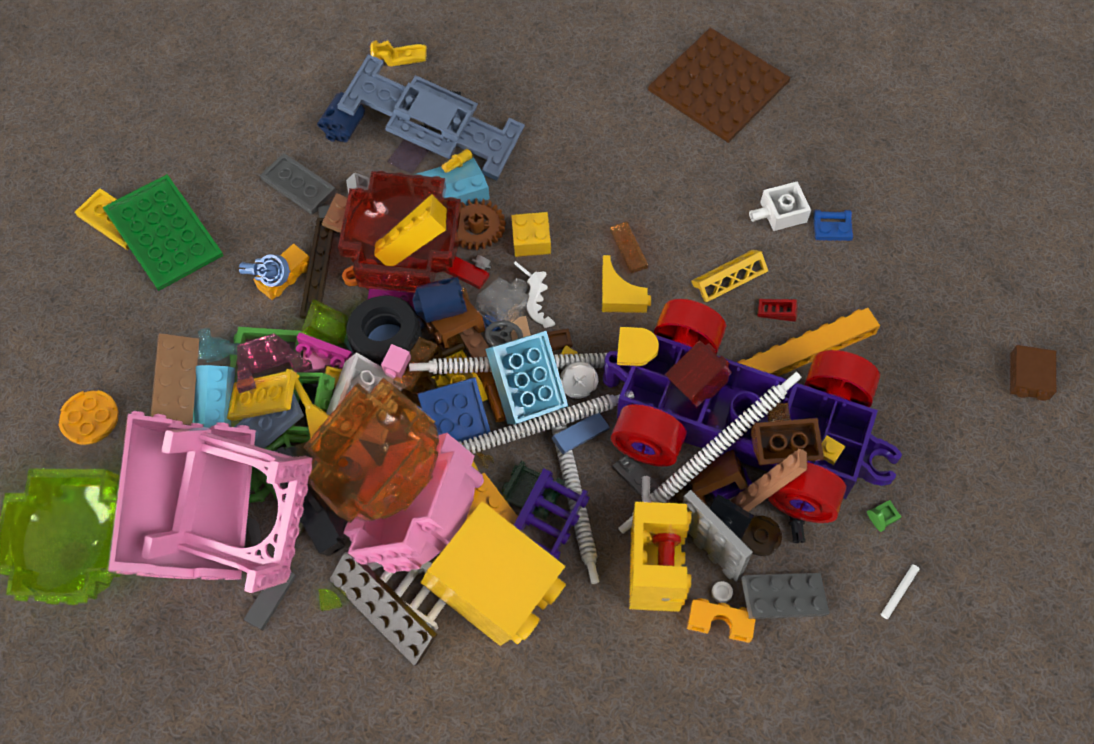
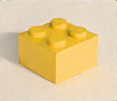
[511,212,551,257]

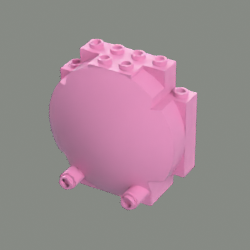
[343,433,484,573]

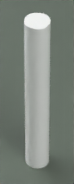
[881,565,919,619]

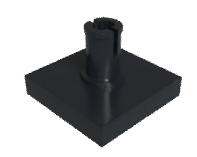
[710,494,754,540]

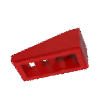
[757,299,798,322]

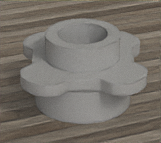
[472,255,491,270]

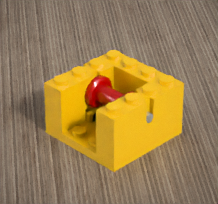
[629,476,691,612]

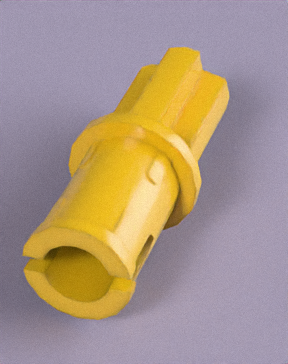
[442,149,472,173]

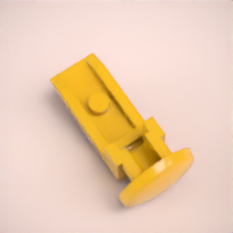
[370,40,427,66]

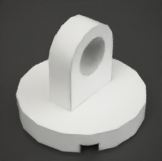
[560,362,599,399]

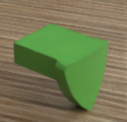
[867,500,901,532]

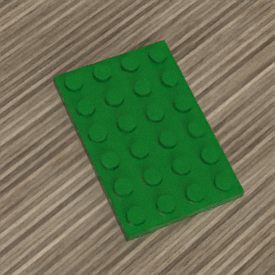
[103,174,223,291]

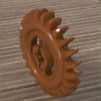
[447,198,506,250]

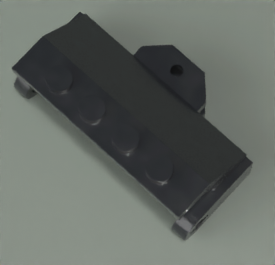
[274,441,356,556]

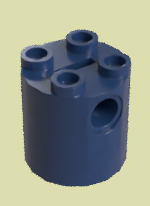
[317,92,365,143]
[412,277,467,323]

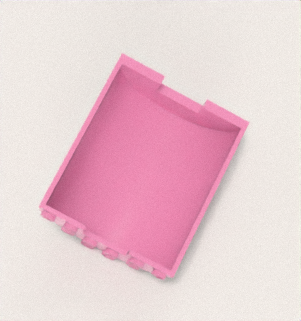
[108,411,256,580]

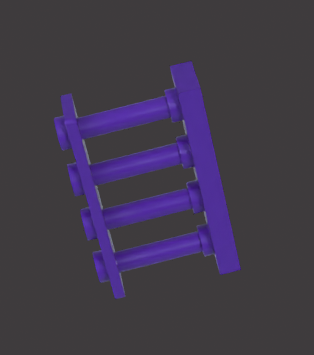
[513,468,590,560]

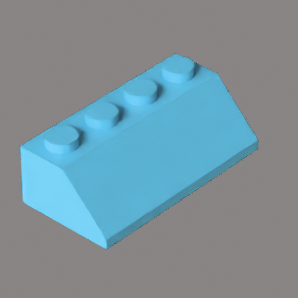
[192,365,235,428]

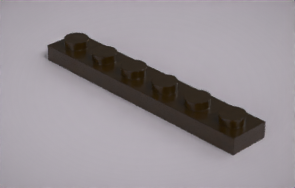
[300,217,334,320]

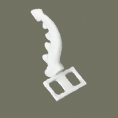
[514,261,555,328]

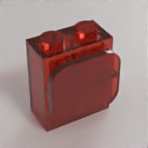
[665,340,732,407]

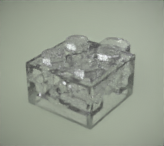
[475,277,529,330]

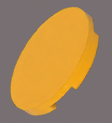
[58,390,119,445]

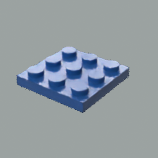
[417,377,491,443]

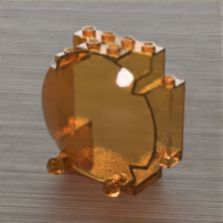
[304,377,439,523]

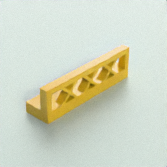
[691,250,768,303]

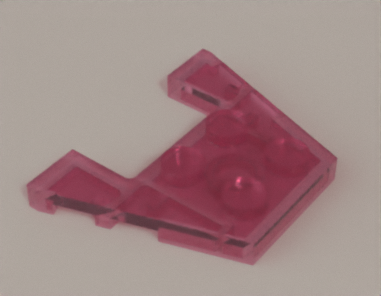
[237,333,313,394]

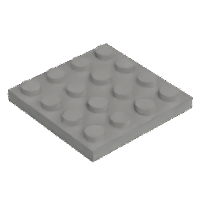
[683,490,753,582]

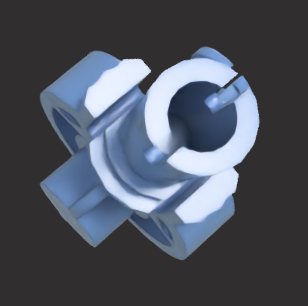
[239,255,291,287]

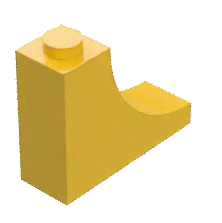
[602,255,651,313]

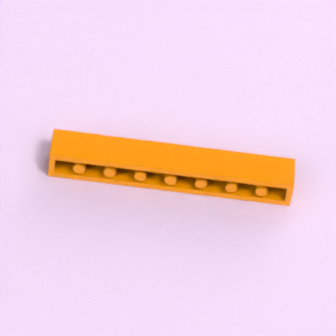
[737,308,880,377]

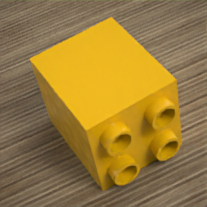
[421,501,566,646]

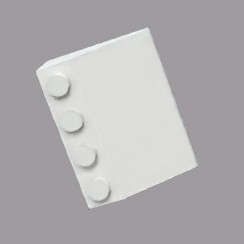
[325,352,405,445]

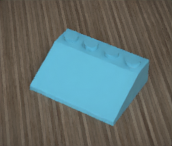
[407,157,490,212]
[485,331,568,424]

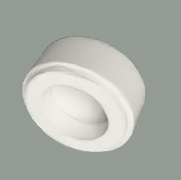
[711,581,733,603]

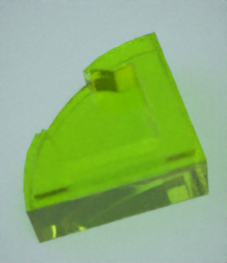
[318,589,343,611]

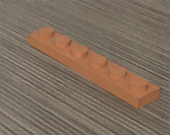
[730,449,807,512]

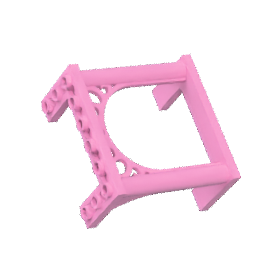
[141,428,312,593]

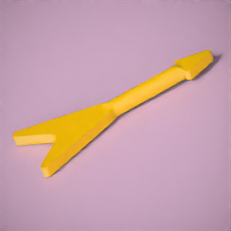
[286,369,339,450]

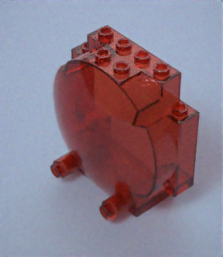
[338,171,462,292]

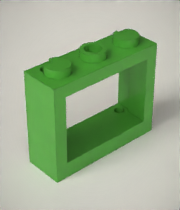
[284,372,335,436]

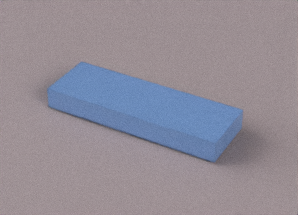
[552,413,610,454]

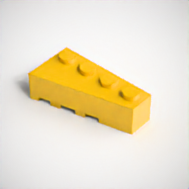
[374,194,447,269]

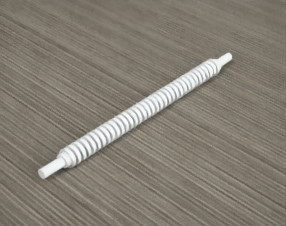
[409,353,607,374]
[619,372,802,534]
[459,391,634,454]
[550,409,599,584]

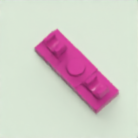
[296,332,353,369]

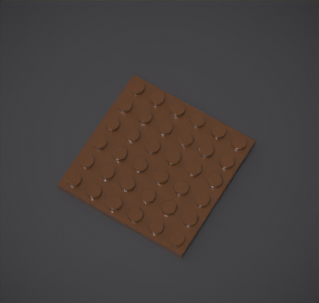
[648,27,790,143]

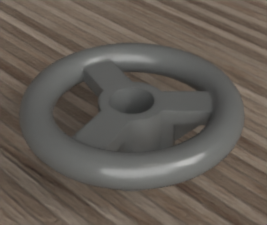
[485,321,523,346]

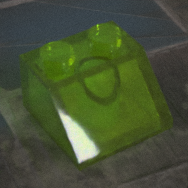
[301,299,348,346]

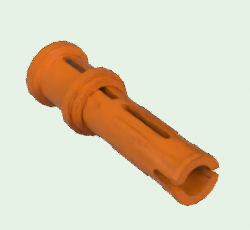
[476,368,506,422]

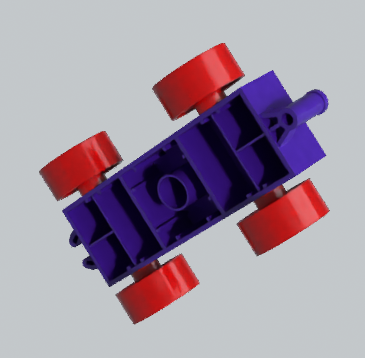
[603,299,902,523]

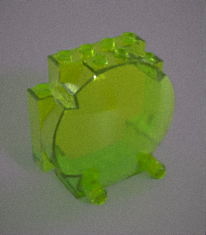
[0,469,121,605]

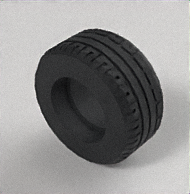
[346,296,422,367]

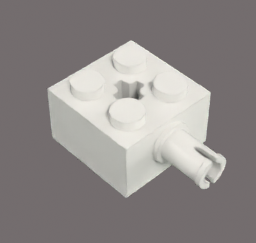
[749,182,811,231]

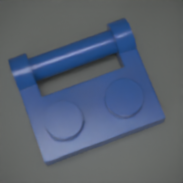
[813,210,853,241]

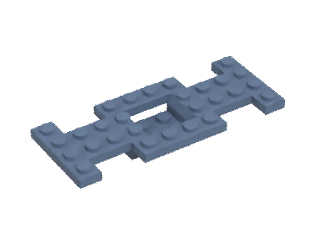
[338,54,525,181]

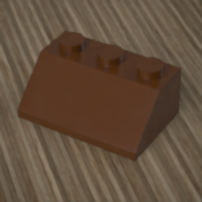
[751,418,824,465]

